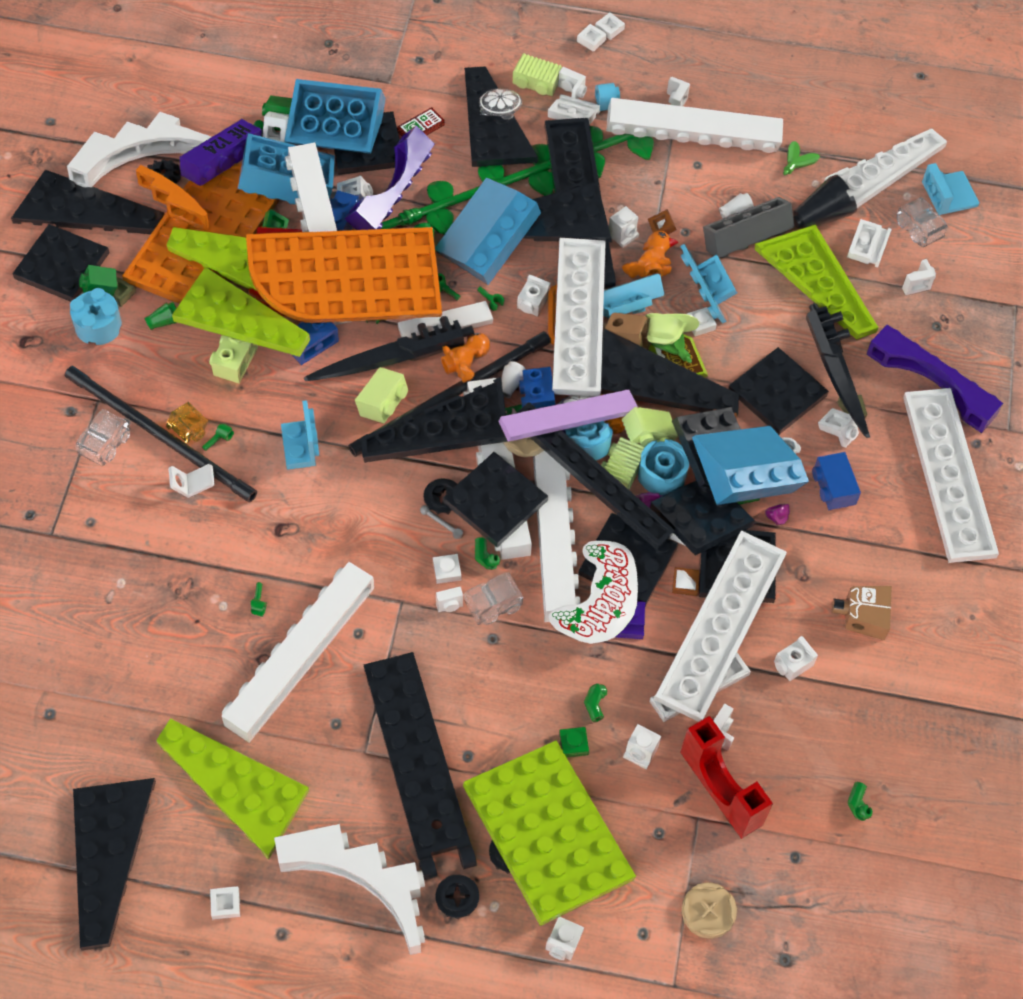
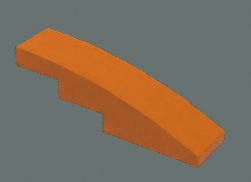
[136,164,210,231]

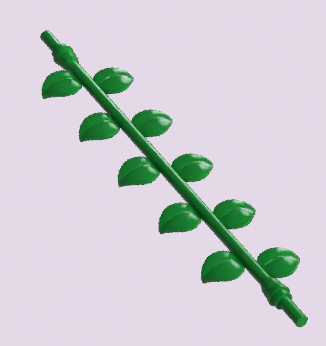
[381,107,693,235]

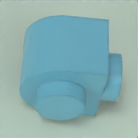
[594,83,620,111]

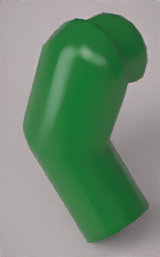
[475,537,500,570]
[584,683,607,723]
[847,782,873,821]

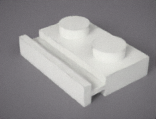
[548,94,600,125]
[847,219,892,267]

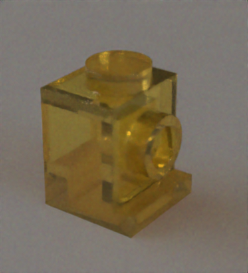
[166,402,208,443]

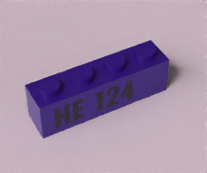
[179,119,262,186]

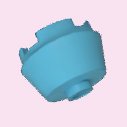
[566,421,613,460]

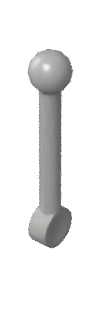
[420,505,463,539]

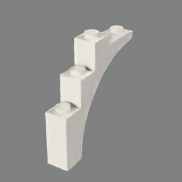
[67,112,211,188]
[274,824,425,955]

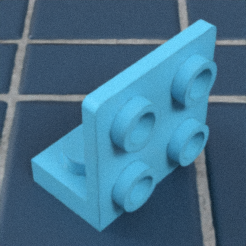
[922,163,979,215]
[281,400,320,470]

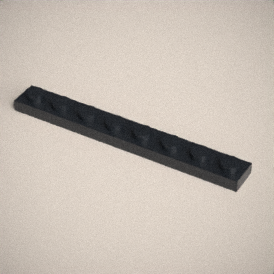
[517,402,675,550]

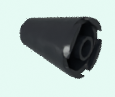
[793,175,857,229]

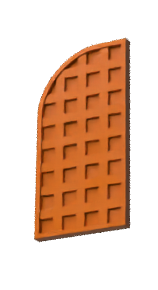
[122,163,280,304]
[246,227,442,323]

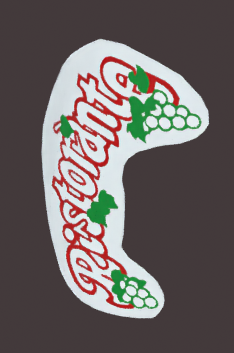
[549,541,638,644]

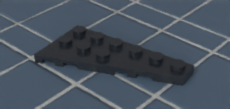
[464,66,538,167]
[11,170,165,234]

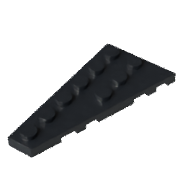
[521,182,612,242]
[600,329,739,416]
[361,377,508,463]
[73,778,156,951]

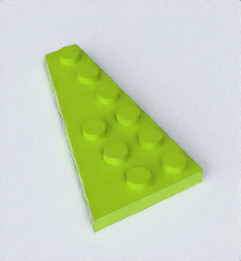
[754,225,879,340]
[166,227,256,290]
[172,267,310,357]
[156,718,309,860]

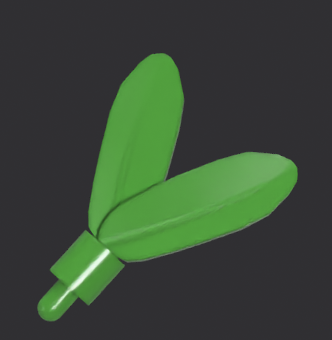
[783,141,820,175]
[651,333,692,363]

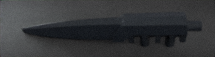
[806,303,870,438]
[303,316,474,381]

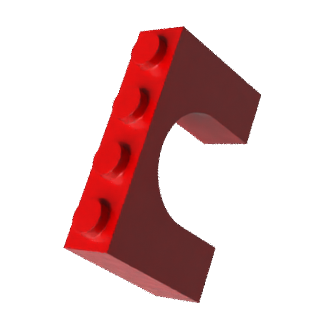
[680,715,773,839]

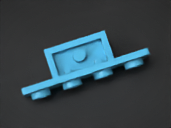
[680,244,738,324]
[603,274,664,318]

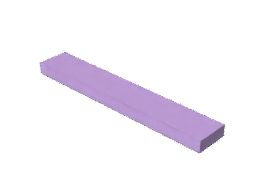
[499,390,638,442]

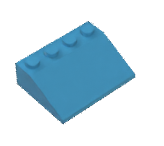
[284,79,386,154]
[238,133,335,205]
[435,178,541,285]
[692,426,809,505]

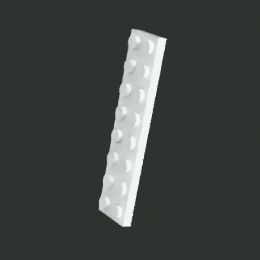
[552,238,605,397]
[903,388,999,563]
[654,531,787,722]

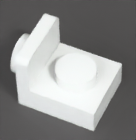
[558,67,587,99]
[667,77,690,106]
[337,176,373,200]
[902,259,936,295]
[818,408,859,448]
[714,704,734,751]
[545,917,584,961]

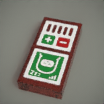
[397,107,445,136]

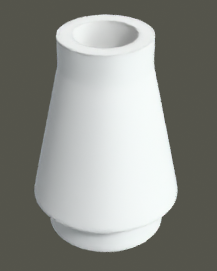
[719,193,754,218]
[501,361,526,398]

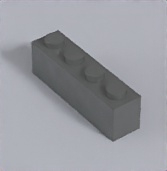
[703,197,794,258]

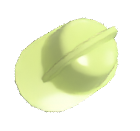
[645,313,699,345]

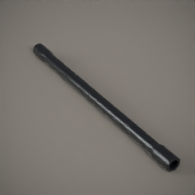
[348,331,551,457]
[65,366,257,503]

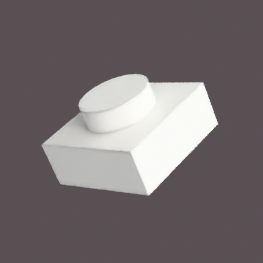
[595,13,625,40]
[577,24,607,52]
[687,307,717,336]
[433,554,462,584]
[436,587,463,612]
[210,886,240,920]

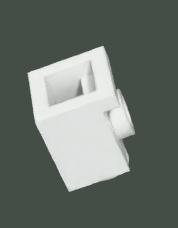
[263,111,289,143]
[609,206,639,248]
[517,274,550,316]
[774,636,818,681]
[623,724,661,769]

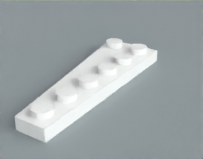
[824,128,947,208]

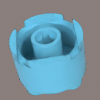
[70,288,122,345]
[638,439,689,496]

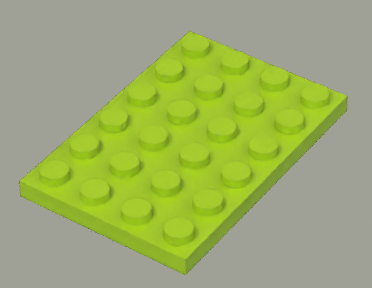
[463,740,636,926]

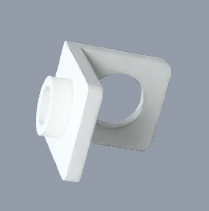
[168,464,214,498]

